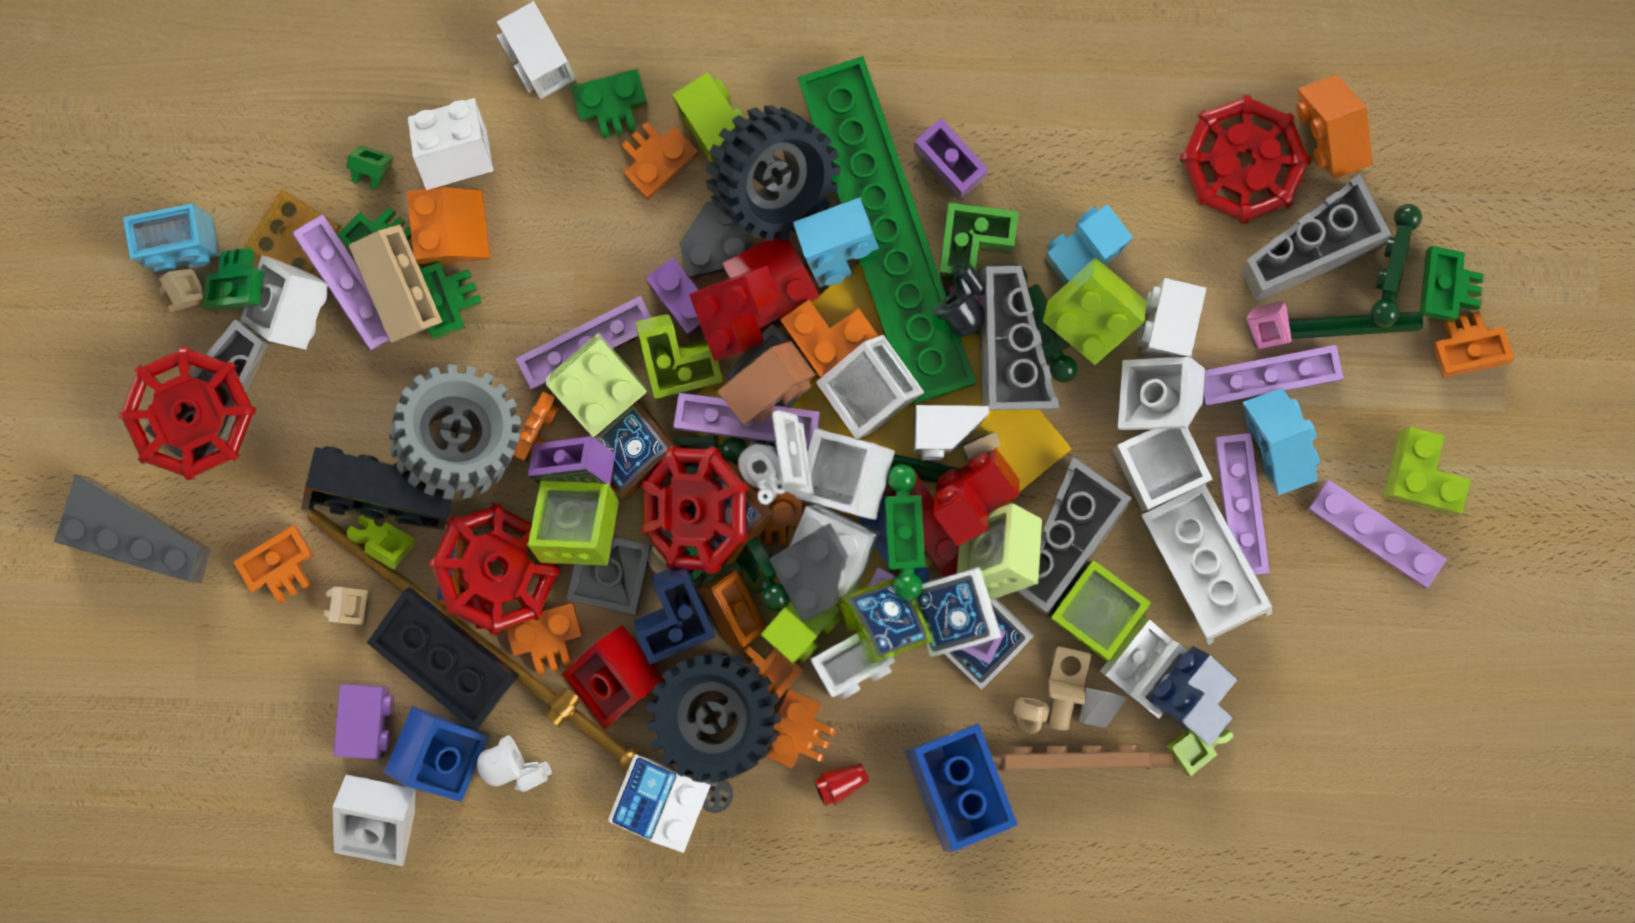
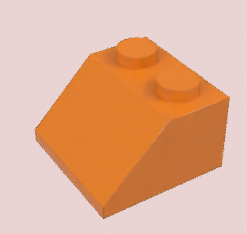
[407,187,490,267]

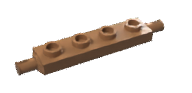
[992,744,1173,772]

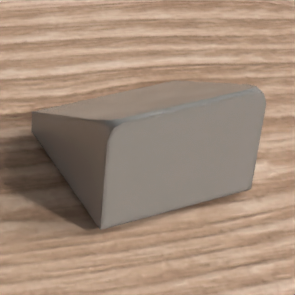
[1079,688,1127,728]

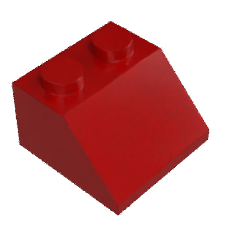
[722,235,820,328]
[562,625,665,730]

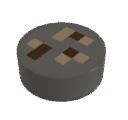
[702,779,733,813]

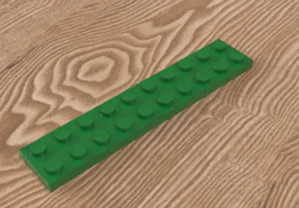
[797,56,976,407]

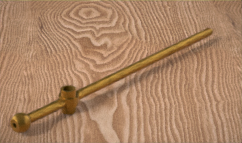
[308,509,646,774]

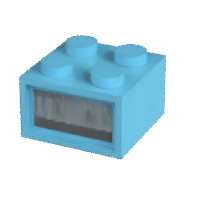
[123,203,220,274]

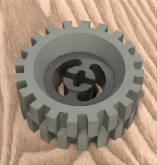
[389,364,521,499]

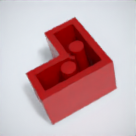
[689,265,779,361]
[933,448,1020,547]

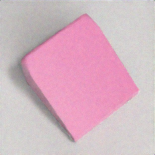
[1246,301,1291,349]

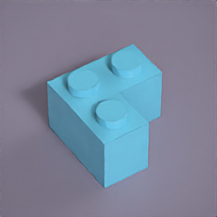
[793,197,879,287]
[1044,204,1133,285]
[1243,388,1320,495]

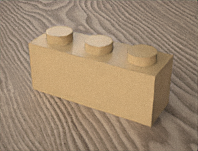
[349,225,442,343]

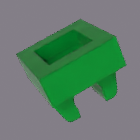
[346,145,394,190]

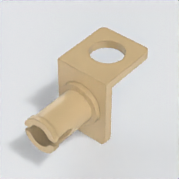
[1047,645,1091,731]

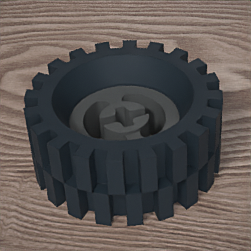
[706,105,840,241]
[646,653,781,783]

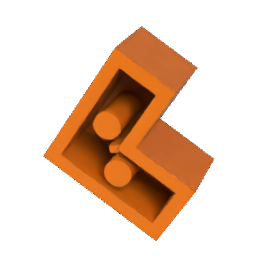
[1296,74,1373,179]
[780,300,879,379]

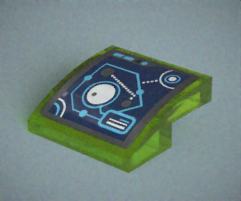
[837,578,933,664]

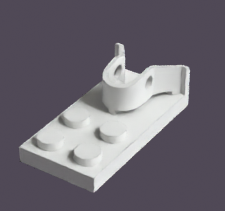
[1141,484,1272,645]

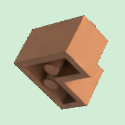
[718,341,817,425]

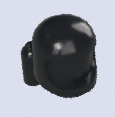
[933,262,985,337]

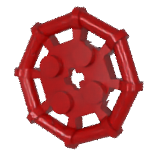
[1180,95,1311,224]
[118,346,256,480]
[640,445,749,574]
[429,503,559,635]

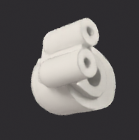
[738,444,786,504]
[477,735,552,792]

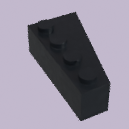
[301,446,452,530]

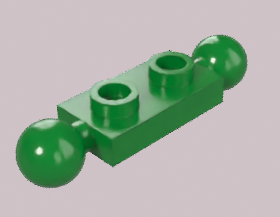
[885,464,925,601]

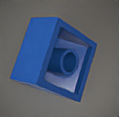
[384,706,489,802]

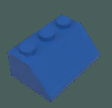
[905,724,1018,852]

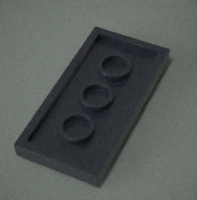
[366,587,519,731]

